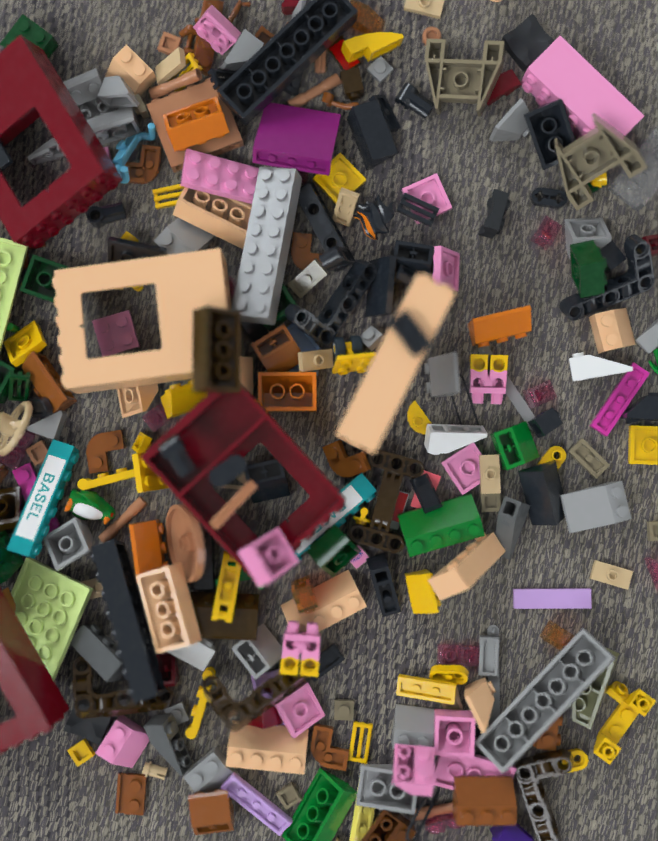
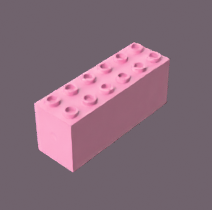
[521,36,644,140]

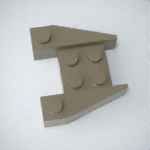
[425,39,505,117]
[554,113,648,211]

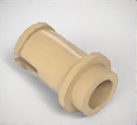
[142,761,168,780]

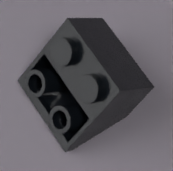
[393,240,434,285]
[244,459,291,504]

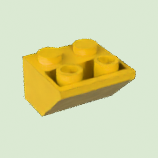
[160,380,208,419]
[404,569,441,614]

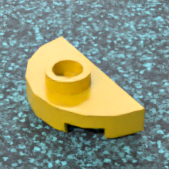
[407,400,432,435]

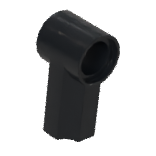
[394,83,434,119]
[86,202,127,228]
[158,434,196,478]

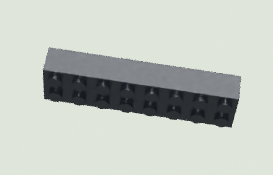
[217,0,358,126]
[90,539,167,703]

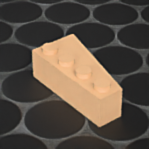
[428,532,506,600]

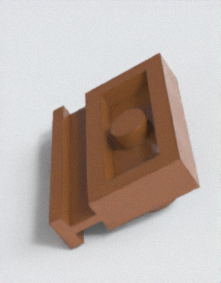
[115,772,147,815]

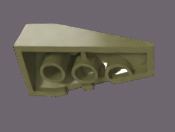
[572,647,620,730]

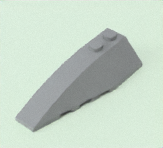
[28,107,141,166]

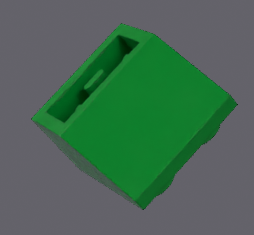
[490,421,540,470]

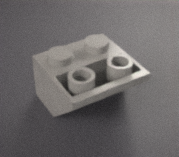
[63,68,115,120]
[231,623,283,680]

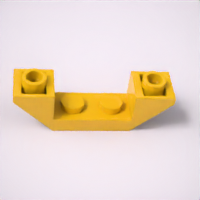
[593,688,656,765]

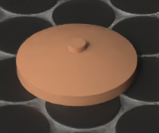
[165,503,205,583]

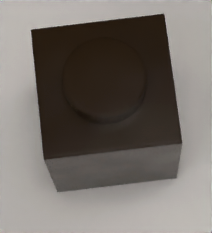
[340,67,364,101]

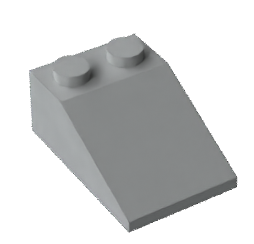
[154,218,217,255]
[424,352,460,398]
[560,481,632,533]
[356,764,417,815]

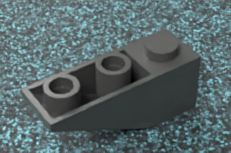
[495,496,531,560]
[144,713,193,776]

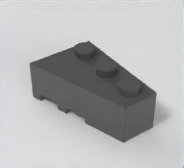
[70,624,125,682]

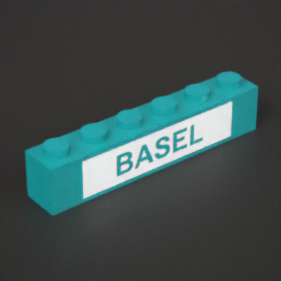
[7,440,79,559]
[294,473,377,561]

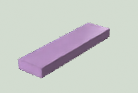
[513,588,592,609]
[220,772,293,836]

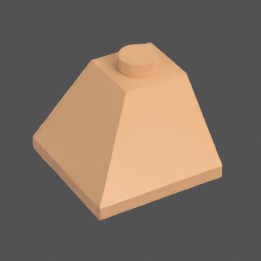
[117,384,159,418]
[465,676,496,733]

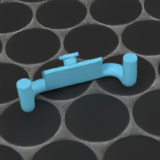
[112,123,157,184]

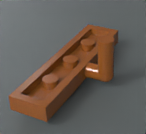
[179,0,224,76]

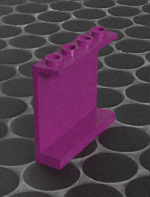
[253,103,341,176]

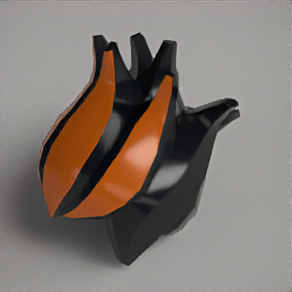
[353,195,395,240]

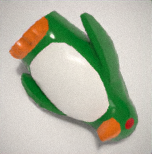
[64,488,116,525]

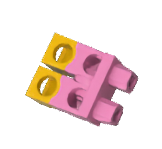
[469,354,508,404]
[280,620,320,677]

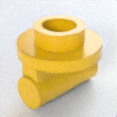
[352,507,371,526]
[606,681,629,704]

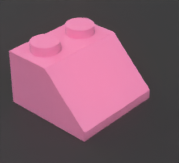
[238,527,299,587]
[434,708,475,758]
[95,715,149,768]

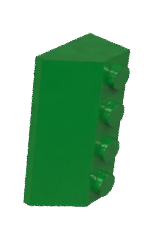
[397,493,485,557]
[282,768,357,841]

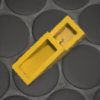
[341,32,404,63]

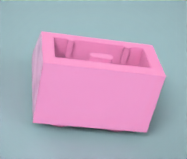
[193,5,241,55]
[393,744,435,797]

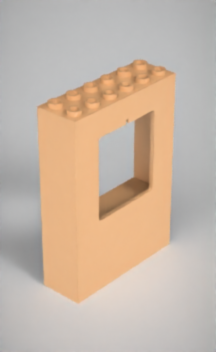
[52,248,232,394]
[336,274,455,454]

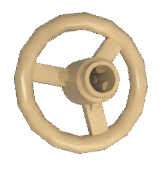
[0,401,33,456]

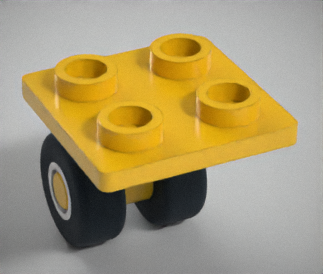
[332,335,376,375]

